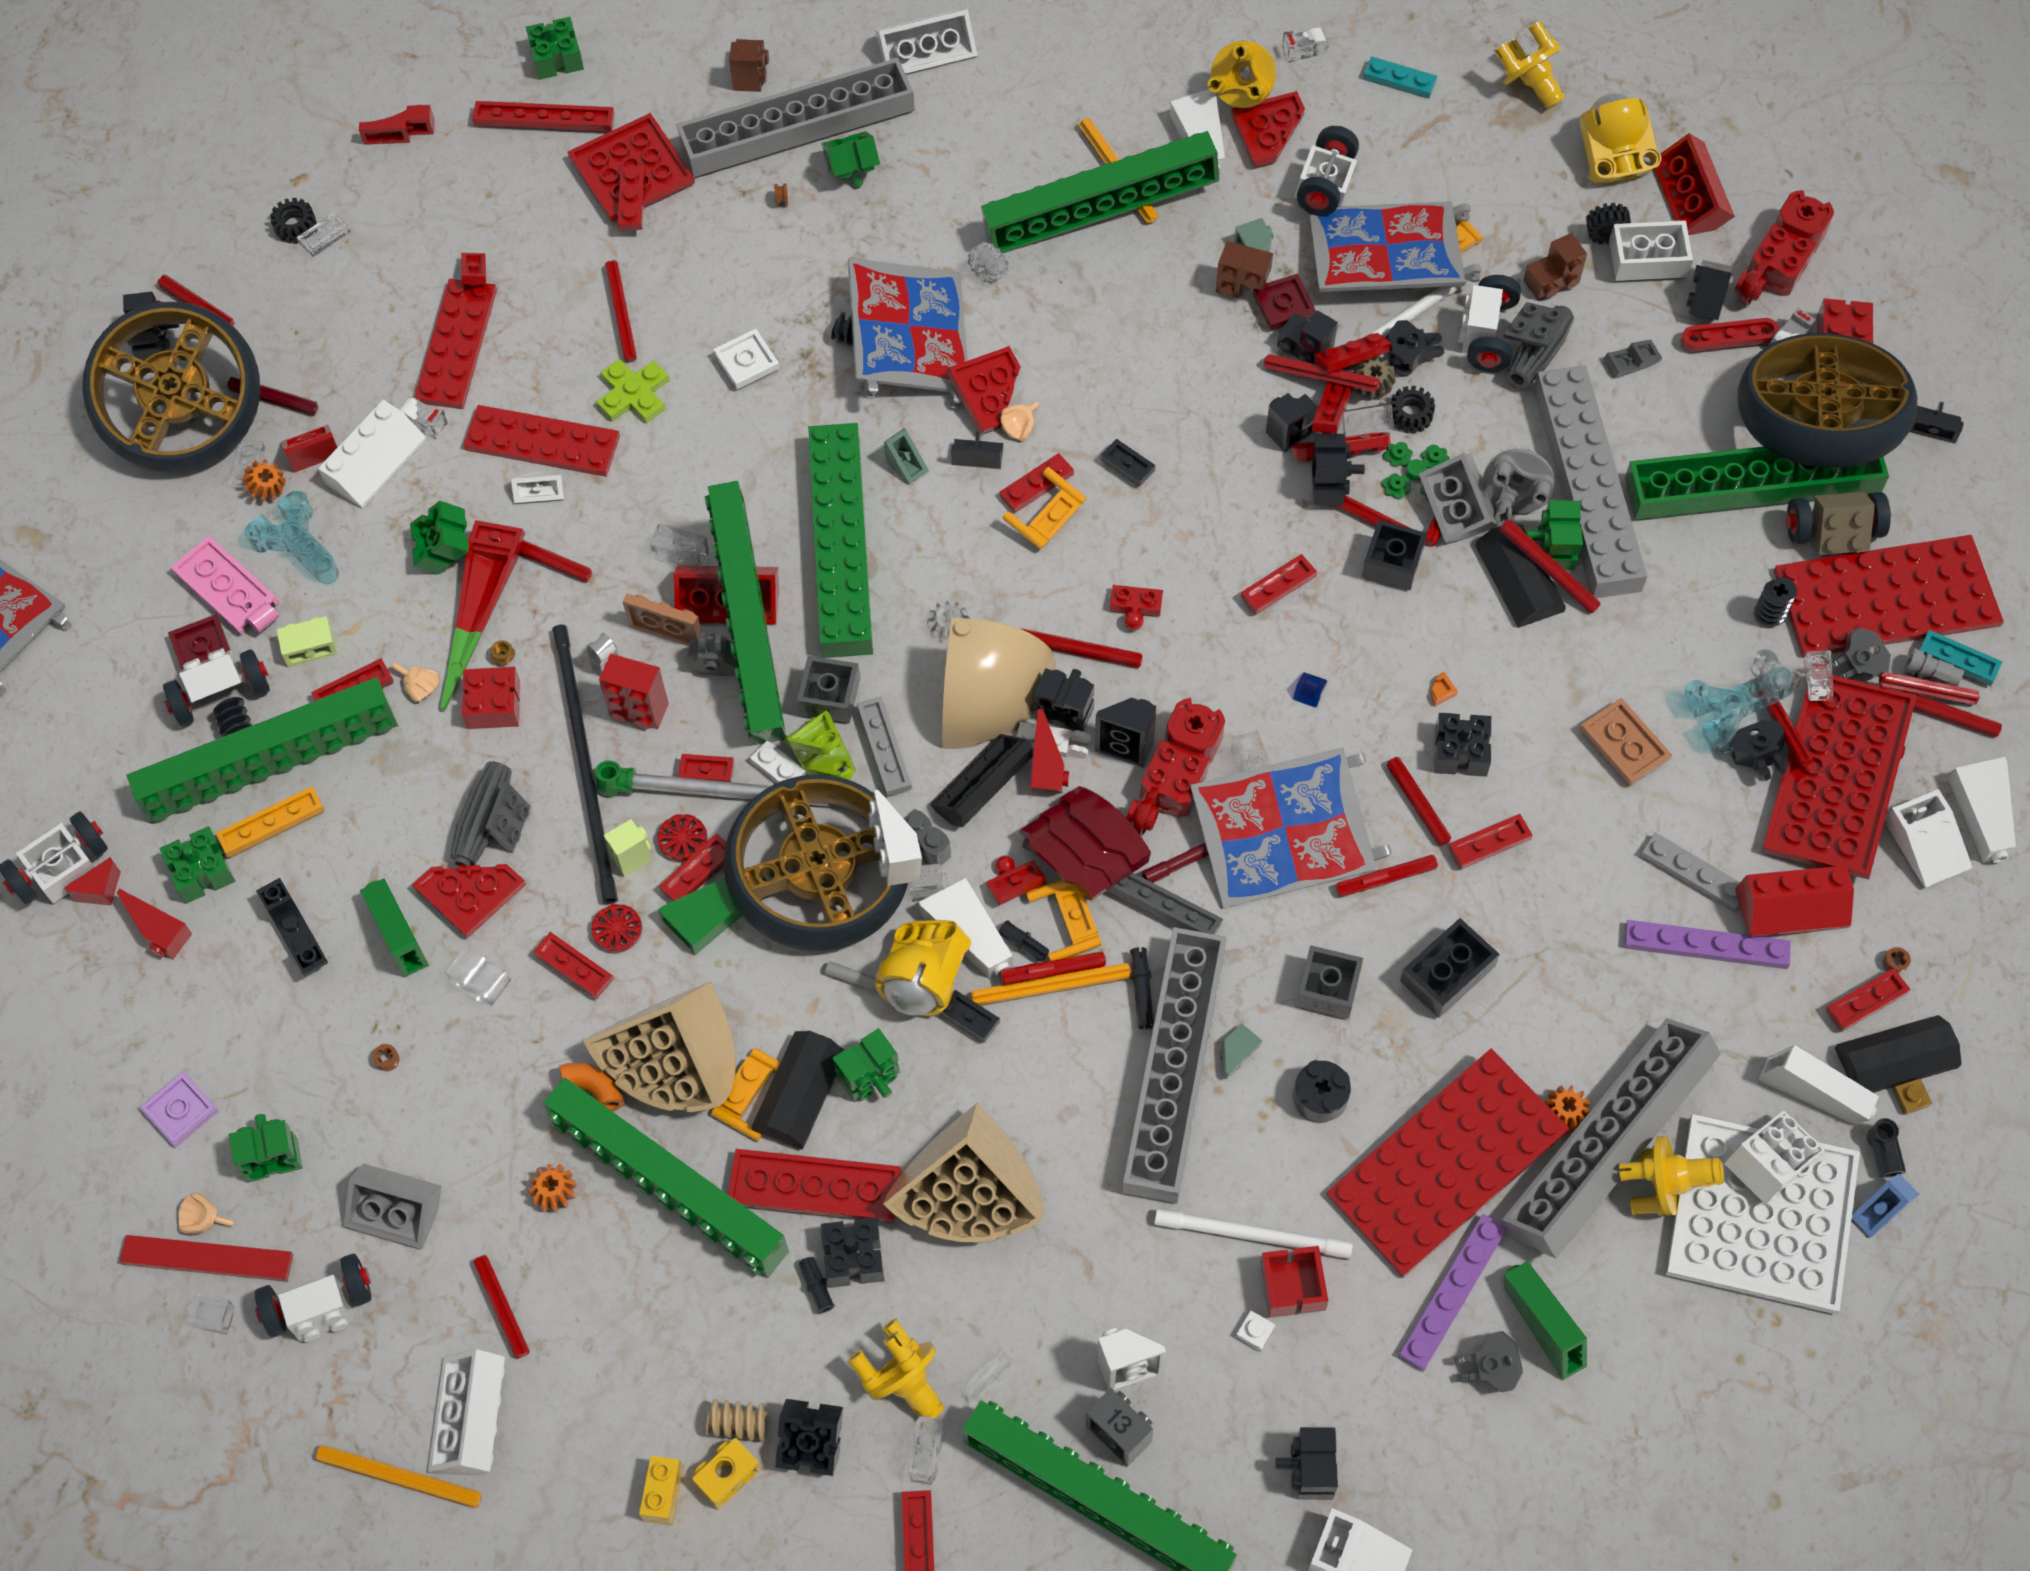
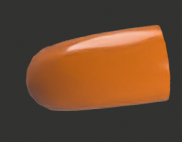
[559,1063,624,1111]

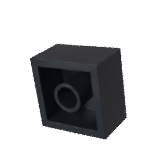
[1362,519,1427,590]

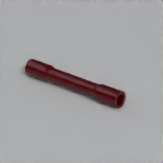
[1142,843,1208,883]

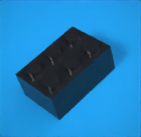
[1400,918,1500,1018]

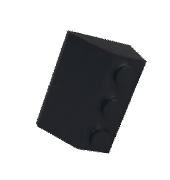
[1095,698,1157,768]

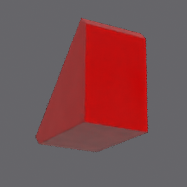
[64,857,121,906]

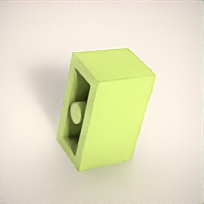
[276,616,338,667]
[604,819,652,877]

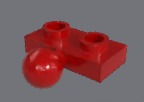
[1110,585,1163,631]
[986,855,1046,905]

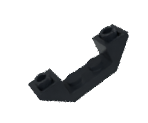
[256,878,328,976]

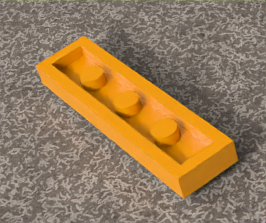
[216,786,325,858]

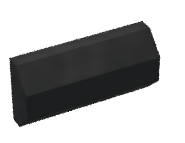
[1475,523,1566,628]
[930,734,1033,828]
[1835,1015,1962,1093]
[751,1031,844,1150]

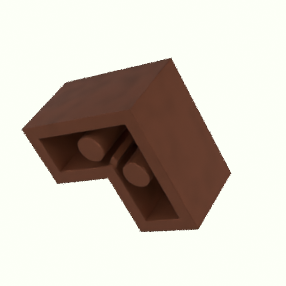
[729,39,769,92]
[1523,233,1587,301]
[1216,241,1273,298]

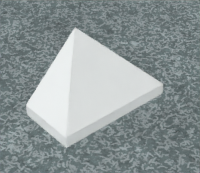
[511,470,564,503]

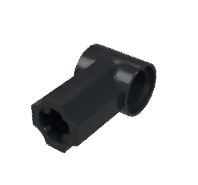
[1867,1118,1906,1178]

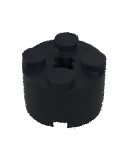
[1293,1060,1351,1123]

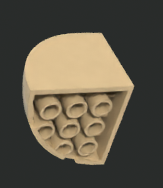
[942,617,1056,749]
[583,981,736,1112]
[883,1103,1044,1243]

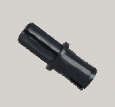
[998,920,1049,961]
[799,1257,835,1314]

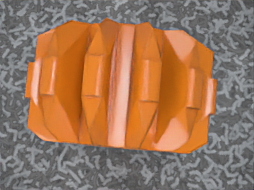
[242,459,286,503]
[1544,1085,1591,1133]
[528,1164,577,1212]

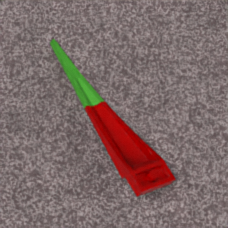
[440,520,525,712]

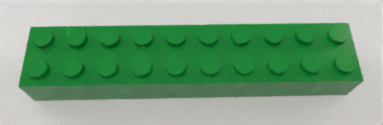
[981,131,1219,256]
[808,423,873,658]
[1625,446,1889,520]
[704,481,786,745]
[126,677,398,823]
[543,1077,789,1278]
[962,1400,1237,1571]

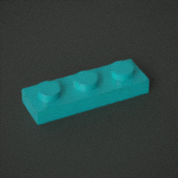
[1363,56,1437,99]
[1919,630,2003,686]

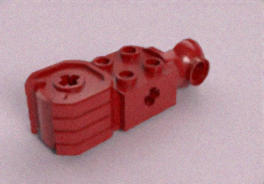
[1734,190,1834,307]
[1126,698,1225,837]

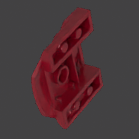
[1019,786,1151,901]

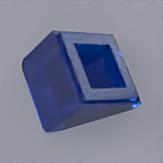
[1293,672,1327,707]

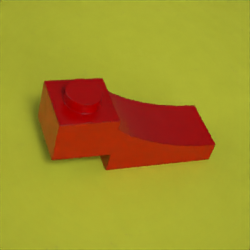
[359,105,435,145]

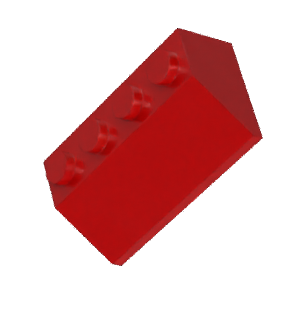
[1654,133,1735,235]
[673,565,779,624]
[1735,865,1854,937]

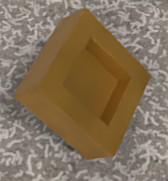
[1892,1078,1932,1115]

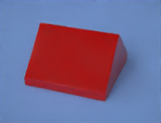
[281,424,338,473]

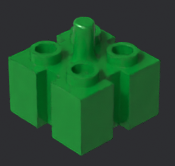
[525,17,584,80]
[821,131,880,187]
[1526,500,1583,570]
[410,501,469,575]
[159,826,236,904]
[833,1028,900,1102]
[229,1114,303,1183]

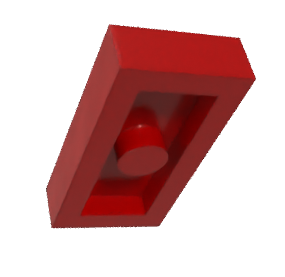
[461,253,486,286]
[678,754,734,782]

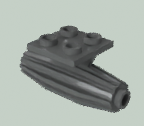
[1503,302,1574,388]
[450,761,531,867]

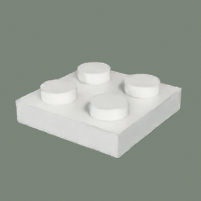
[713,329,780,389]

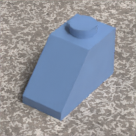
[1852,1174,1920,1238]

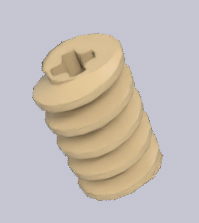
[706,1399,769,1442]

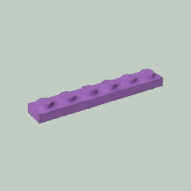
[1624,920,1791,969]
[1398,1214,1507,1372]

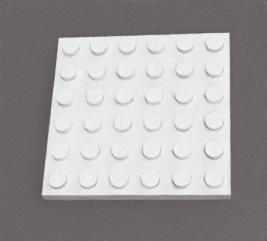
[1666,1114,1860,1315]

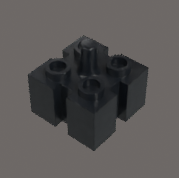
[123,291,180,361]
[1311,433,1365,505]
[1034,668,1094,732]
[1434,713,1492,777]
[821,1217,885,1288]
[775,1399,843,1476]
[1275,1427,1338,1500]

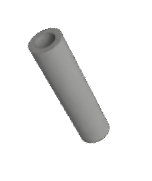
[825,961,877,992]

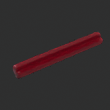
[227,376,319,415]

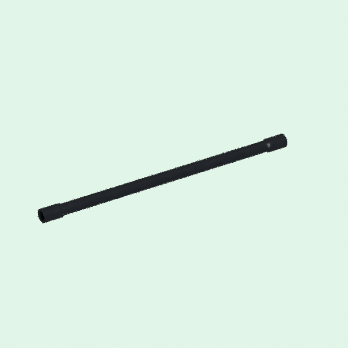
[552,624,618,905]

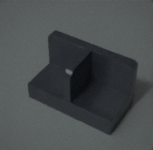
[1910,401,1964,444]
[951,432,1004,469]

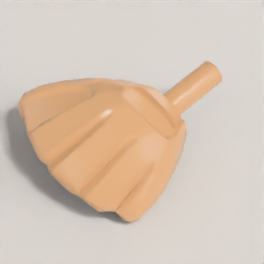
[1001,402,1039,441]
[392,662,440,702]
[178,1192,234,1234]

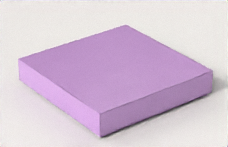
[139,1071,219,1148]

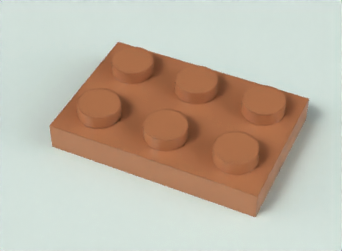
[622,593,701,646]
[1580,698,1672,786]

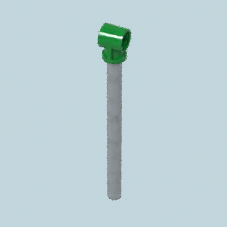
[595,760,829,807]

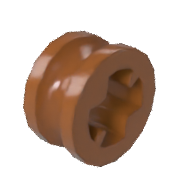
[774,183,788,206]
[1883,947,1911,974]
[373,1044,400,1072]

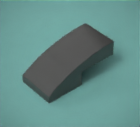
[1604,340,1662,378]

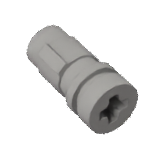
[1905,648,1964,686]

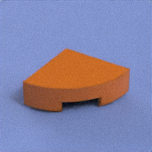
[1431,672,1458,707]

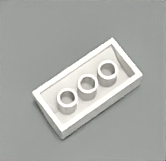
[875,8,978,74]
[318,400,427,508]
[428,1349,505,1475]

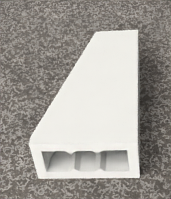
[1170,89,1225,174]
[1948,757,2016,863]
[919,878,1013,978]
[1758,1045,1879,1125]

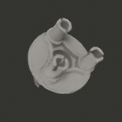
[1483,449,1555,525]

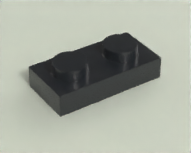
[1101,439,1155,487]
[940,989,1000,1043]

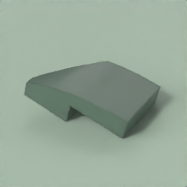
[1220,1024,1262,1079]

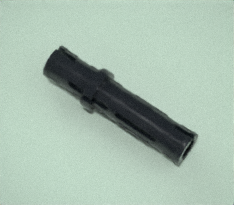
[1130,947,1154,1030]

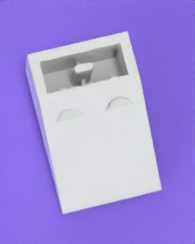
[1884,789,1972,888]
[868,790,922,886]
[1724,1110,1825,1204]
[1308,1508,1412,1571]

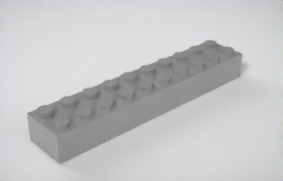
[676,58,915,177]
[1533,365,1647,598]
[1122,927,1227,1204]
[1502,1018,1721,1259]

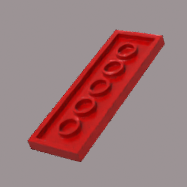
[414,279,497,409]
[463,405,620,477]
[728,1149,902,1223]

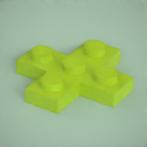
[596,359,670,423]

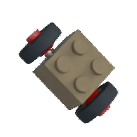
[1786,492,1891,555]

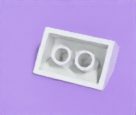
[1097,1328,1166,1391]

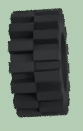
[270,198,317,244]
[1586,203,1631,244]
[1389,386,1435,434]

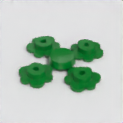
[1382,442,1450,501]

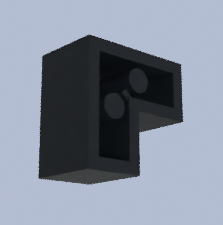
[1686,260,1732,320]
[1277,310,1338,365]
[1266,393,1318,452]

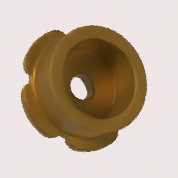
[490,640,515,665]

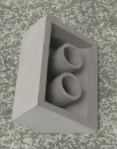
[1419,453,1499,543]
[343,1163,441,1249]

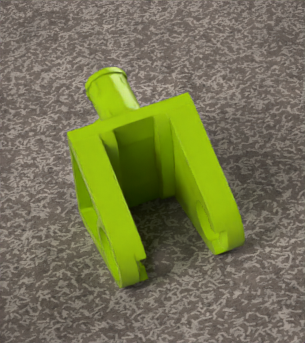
[785,711,856,779]

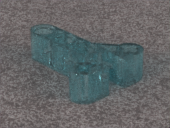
[245,490,339,584]
[1685,667,1794,754]

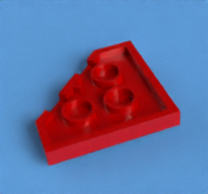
[1231,91,1305,168]
[946,346,1021,435]
[412,864,526,939]

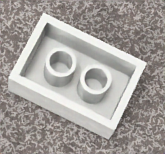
[1609,221,1693,281]

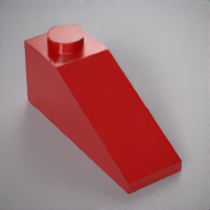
[1030,709,1069,793]
[116,888,192,960]

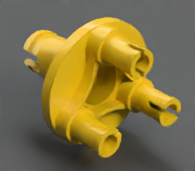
[1494,20,1565,109]
[1207,40,1276,108]
[1619,1136,1724,1216]
[847,1318,944,1423]

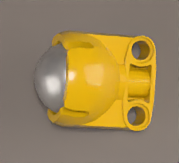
[1579,93,1661,184]
[875,920,971,1016]

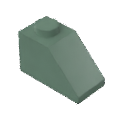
[1235,218,1274,252]

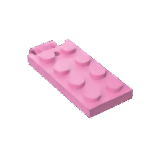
[170,536,280,635]

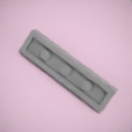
[857,696,912,796]
[1640,832,1740,912]

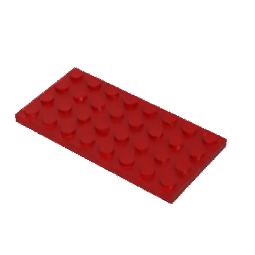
[1774,534,2004,658]
[1762,670,1917,880]
[1327,1048,1569,1278]

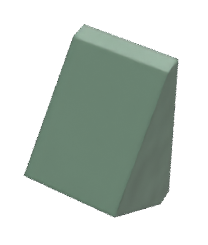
[884,428,929,484]

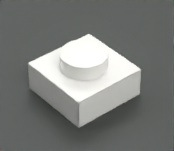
[1236,1311,1275,1352]

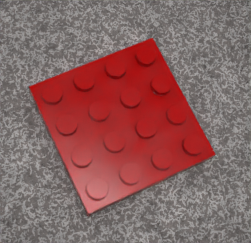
[567,113,695,223]

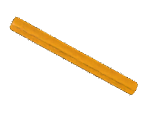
[1079,118,1158,223]
[971,963,1131,1005]
[316,1445,482,1508]

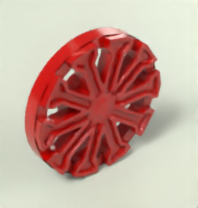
[657,814,708,862]
[591,904,642,953]

